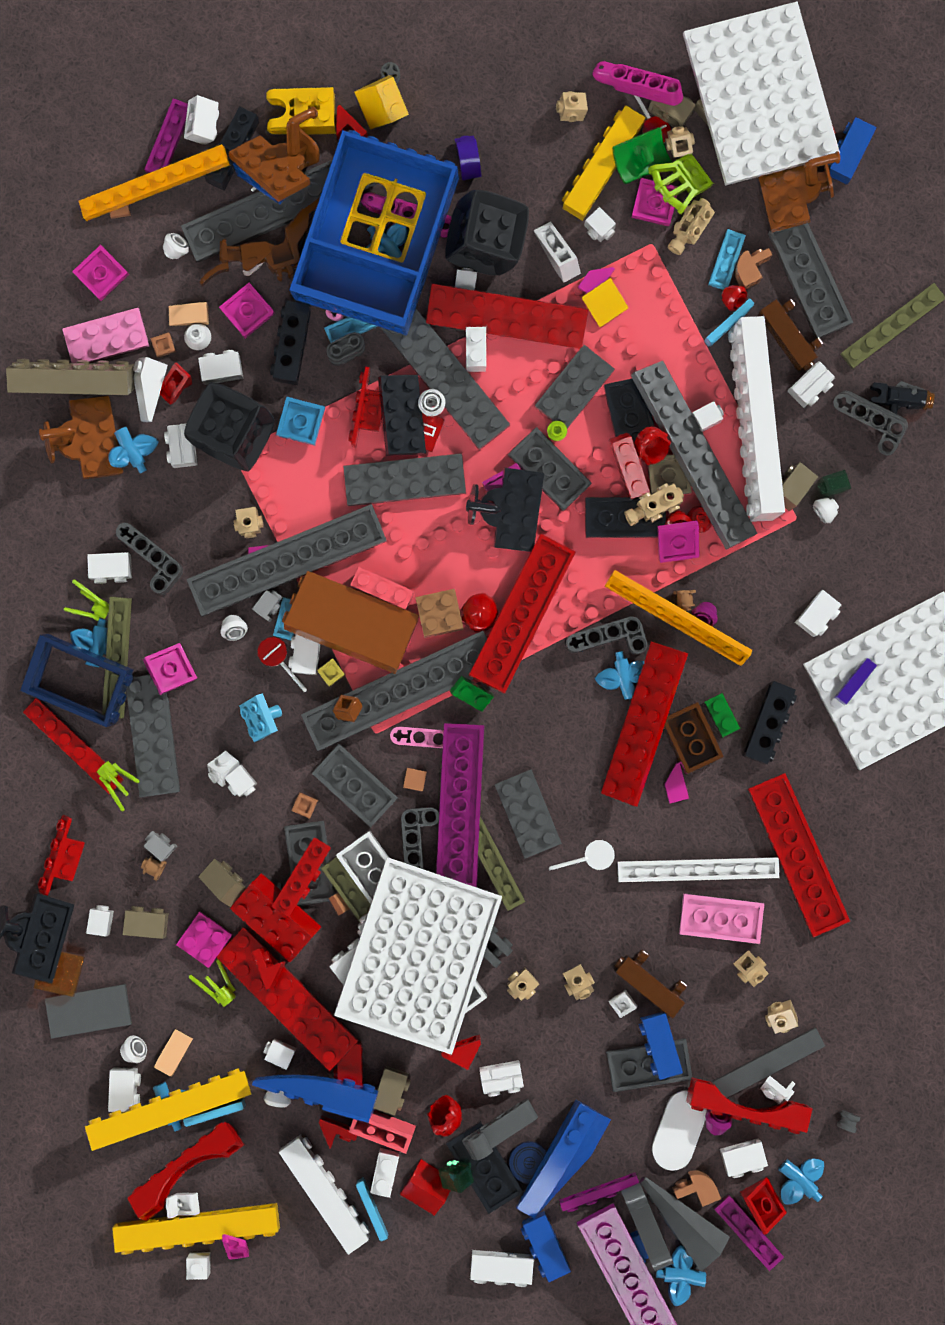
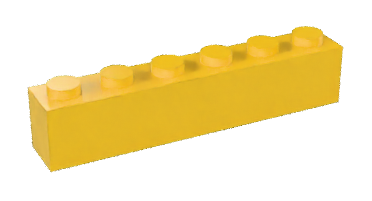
[562,105,646,221]

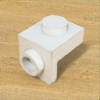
[207,751,239,787]
[760,1076,795,1104]
[166,1193,200,1218]

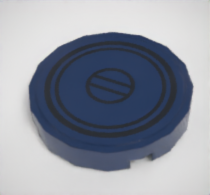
[509,1141,546,1183]

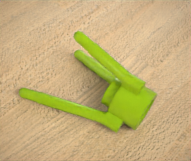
[63,580,109,621]
[97,761,140,811]
[189,959,236,1007]

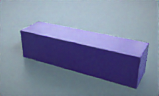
[834,658,877,705]

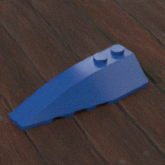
[252,1075,379,1123]
[516,1099,611,1218]

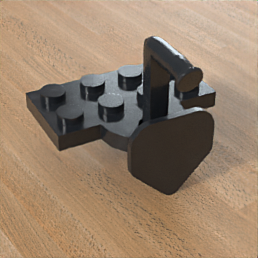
[466,467,544,552]
[0,893,74,984]

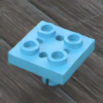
[239,693,282,742]

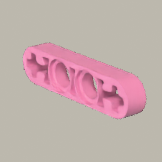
[390,727,444,748]

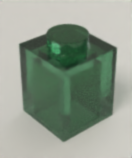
[818,470,851,498]
[438,1159,474,1193]

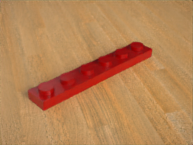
[23,698,124,794]

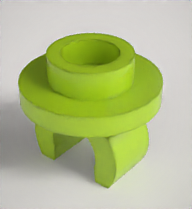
[547,421,567,441]

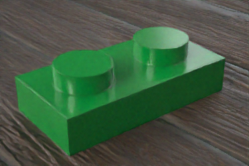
[450,676,494,712]
[704,693,740,738]

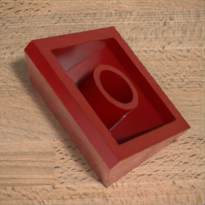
[441,1034,481,1070]
[400,1159,455,1216]
[740,1177,787,1235]

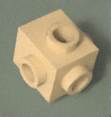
[556,91,588,122]
[665,126,695,157]
[234,507,263,538]
[733,950,768,987]
[563,964,595,1000]
[507,967,539,1001]
[765,1000,798,1034]

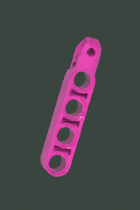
[593,61,683,106]
[361,192,451,237]

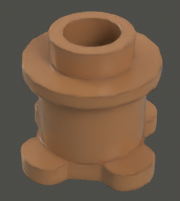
[673,590,696,611]
[141,856,167,881]

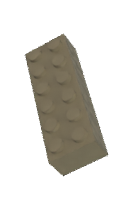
[6,359,135,395]

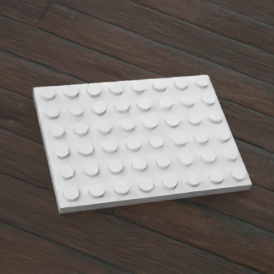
[683,2,840,186]
[803,591,945,770]
[334,857,502,1055]

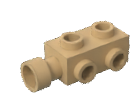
[668,198,715,255]
[624,483,684,526]

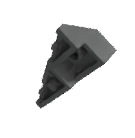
[639,1177,730,1271]

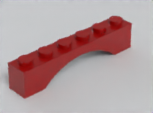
[686,1077,813,1134]
[127,1122,244,1221]

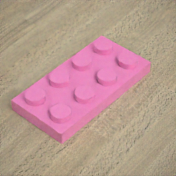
[62,308,149,363]
[679,894,764,944]

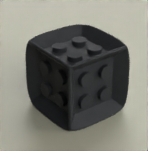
[445,190,529,276]
[184,382,275,472]

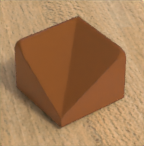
[332,695,362,722]

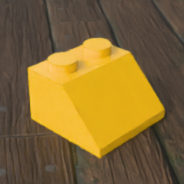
[354,75,409,129]

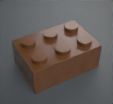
[664,702,724,774]

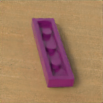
[144,98,188,173]
[559,1172,639,1212]
[713,1194,784,1271]

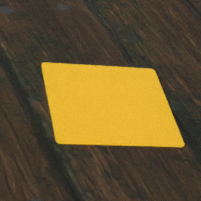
[582,278,628,327]

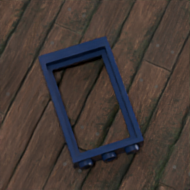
[20,634,133,727]

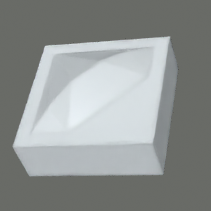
[609,990,637,1018]

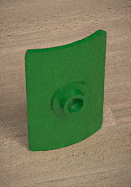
[612,127,672,184]

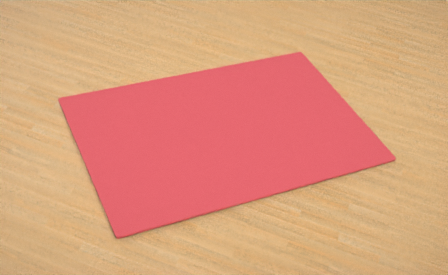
[241,244,797,733]

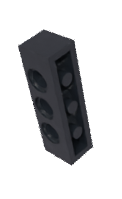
[204,106,259,191]
[270,301,311,385]
[742,681,797,765]

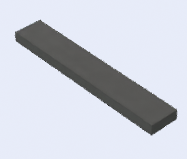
[711,1027,825,1098]

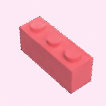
[351,567,414,610]
[349,1110,416,1154]

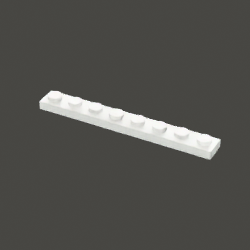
[617,857,779,882]

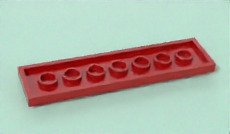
[426,283,589,349]
[469,534,576,693]
[601,642,688,807]
[748,773,850,937]
[217,927,359,1071]

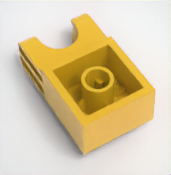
[266,87,336,135]

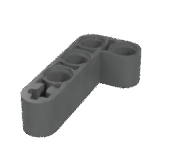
[833,390,908,456]
[116,523,183,595]
[565,617,647,655]
[401,807,439,870]
[462,1099,538,1161]
[621,1183,674,1272]

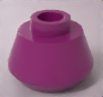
[691,602,718,626]
[705,1110,732,1135]

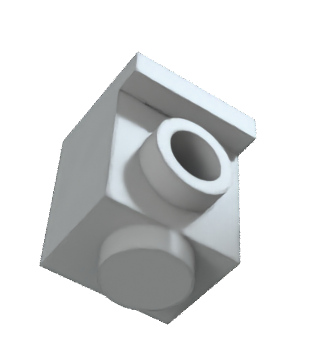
[252,590,282,622]
[144,831,178,862]

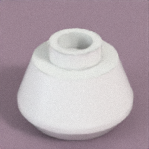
[163,233,189,259]
[184,324,211,350]
[418,389,445,416]
[813,498,839,523]
[221,615,248,641]
[120,1035,147,1063]
[263,1091,291,1107]

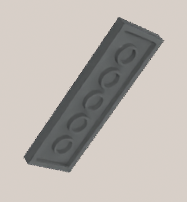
[768,223,853,339]
[343,454,466,506]
[126,675,180,797]

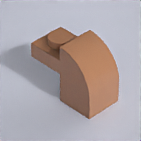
[735,248,772,289]
[672,1170,721,1207]

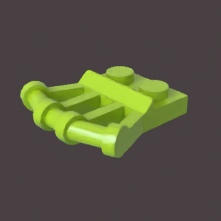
[648,153,714,214]

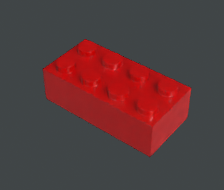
[230,873,321,962]

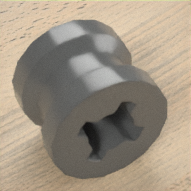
[381,62,400,85]
[836,1110,861,1133]

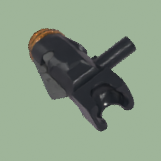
[869,381,935,424]

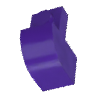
[455,135,482,180]

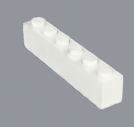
[279,1134,370,1255]

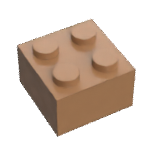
[415,589,463,638]

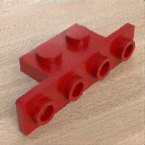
[348,367,382,448]
[38,815,85,896]
[272,838,331,917]

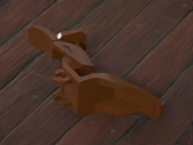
[199,198,320,286]

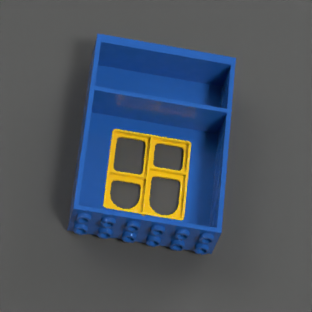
[290,130,459,336]

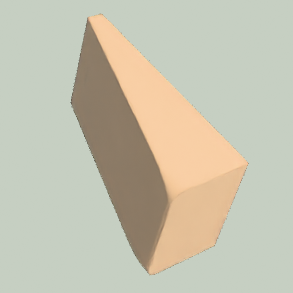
[169,302,209,326]
[154,1029,193,1077]

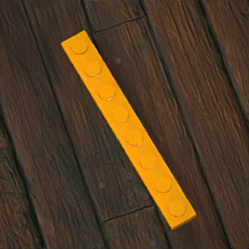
[79,144,230,221]
[604,570,752,666]

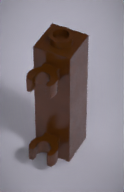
[758,299,824,372]
[614,949,687,1019]

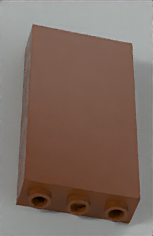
[282,571,419,674]

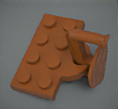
[229,107,319,202]
[758,151,840,233]
[39,396,123,479]

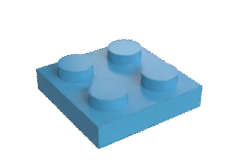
[276,397,325,446]

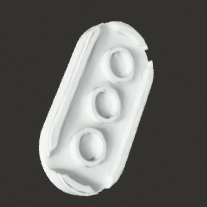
[652,1090,707,1170]

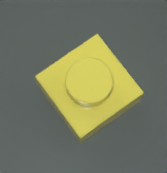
[317,659,345,687]

